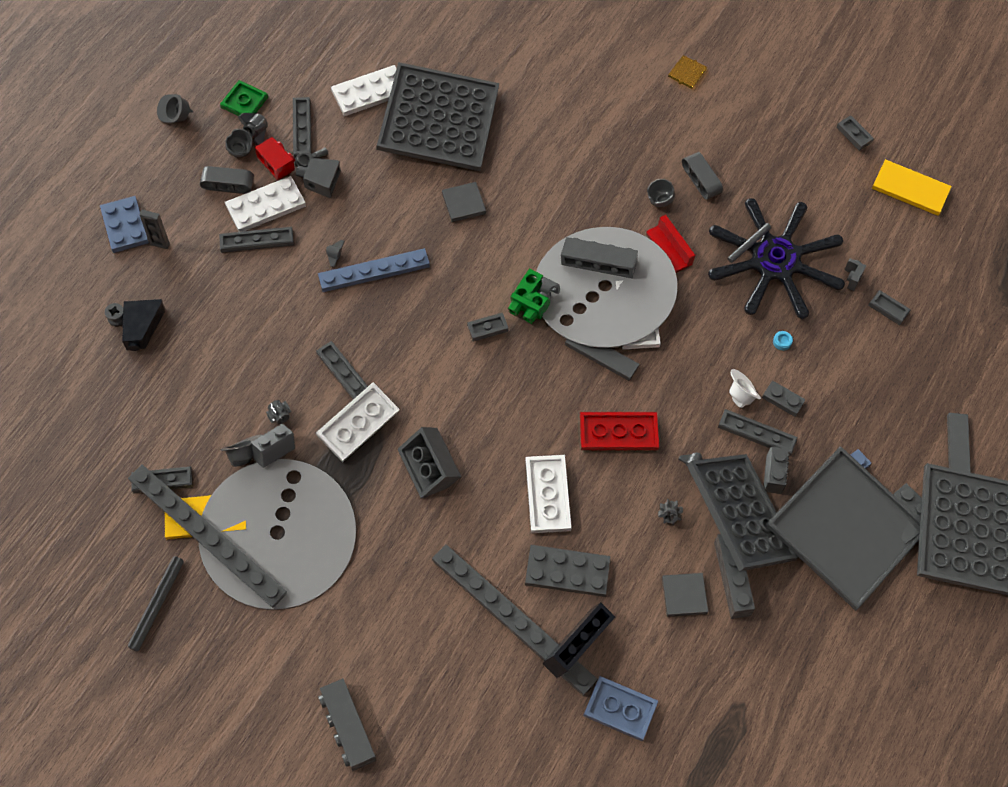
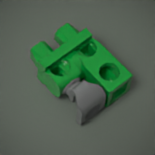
[508,268,560,324]

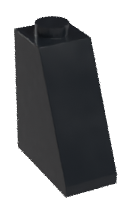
[122,299,165,351]

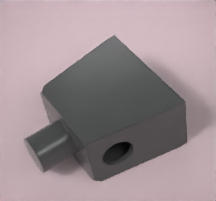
[296,158,341,198]

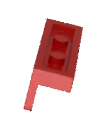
[646,215,695,273]

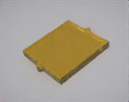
[668,55,707,89]

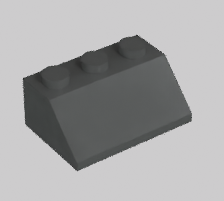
[398,427,461,498]

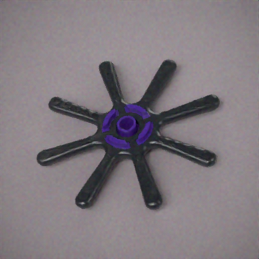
[708,198,845,319]

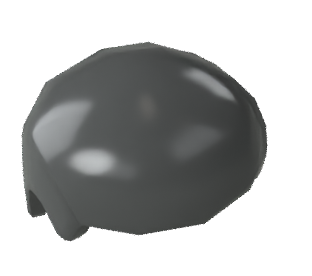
[225,129,252,158]
[647,179,675,208]

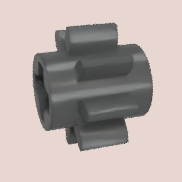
[266,400,291,424]
[658,499,683,525]

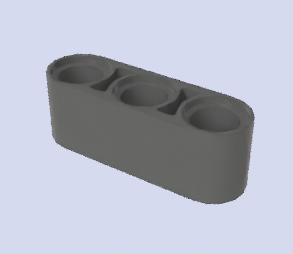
[682,152,723,200]
[200,166,254,194]

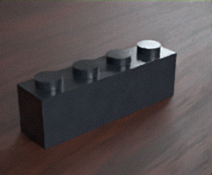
[542,602,615,678]

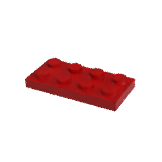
[580,412,659,450]

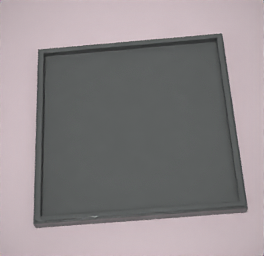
[766,446,920,611]

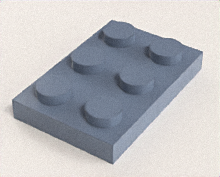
[100,196,149,253]
[583,676,658,742]

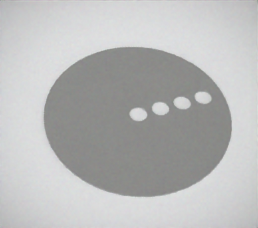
[535,227,677,348]
[199,459,356,609]

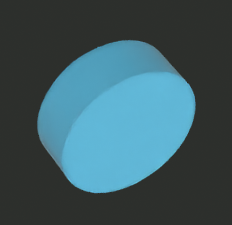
[773,331,793,351]

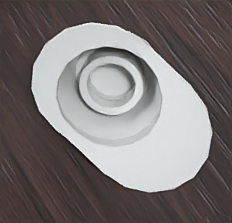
[729,369,761,408]

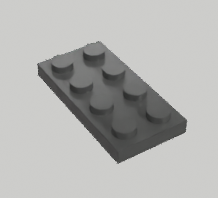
[525,545,610,597]

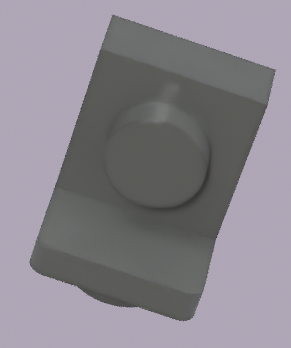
[845,258,866,291]

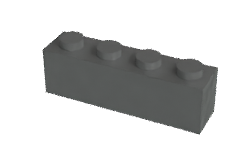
[561,237,638,279]
[714,534,755,619]
[318,679,376,771]

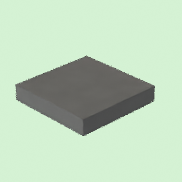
[442,182,486,222]
[662,573,708,617]

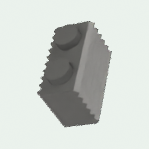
[251,424,295,468]
[764,447,790,494]

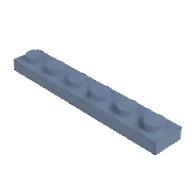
[318,248,430,292]

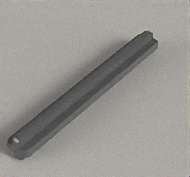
[128,556,184,651]

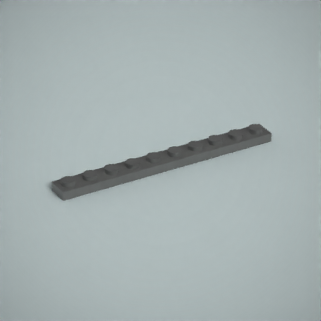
[128,464,287,608]
[432,545,598,696]

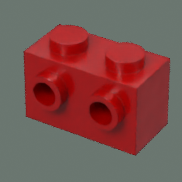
[255,137,295,180]

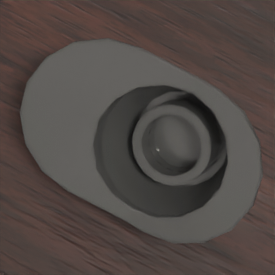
[157,94,193,123]
[220,434,263,467]

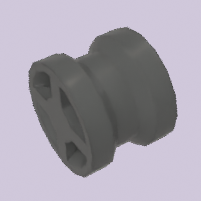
[105,303,123,327]

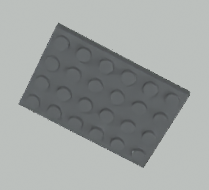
[687,454,799,572]

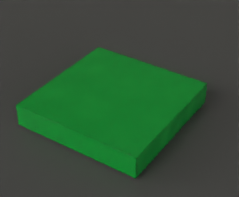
[220,80,269,116]

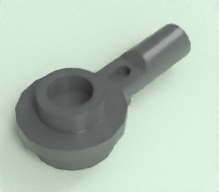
[295,148,328,167]

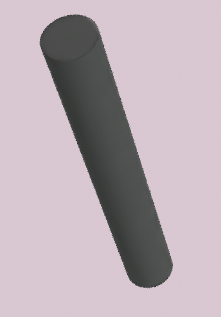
[727,223,772,263]

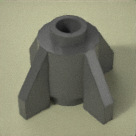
[238,113,268,146]

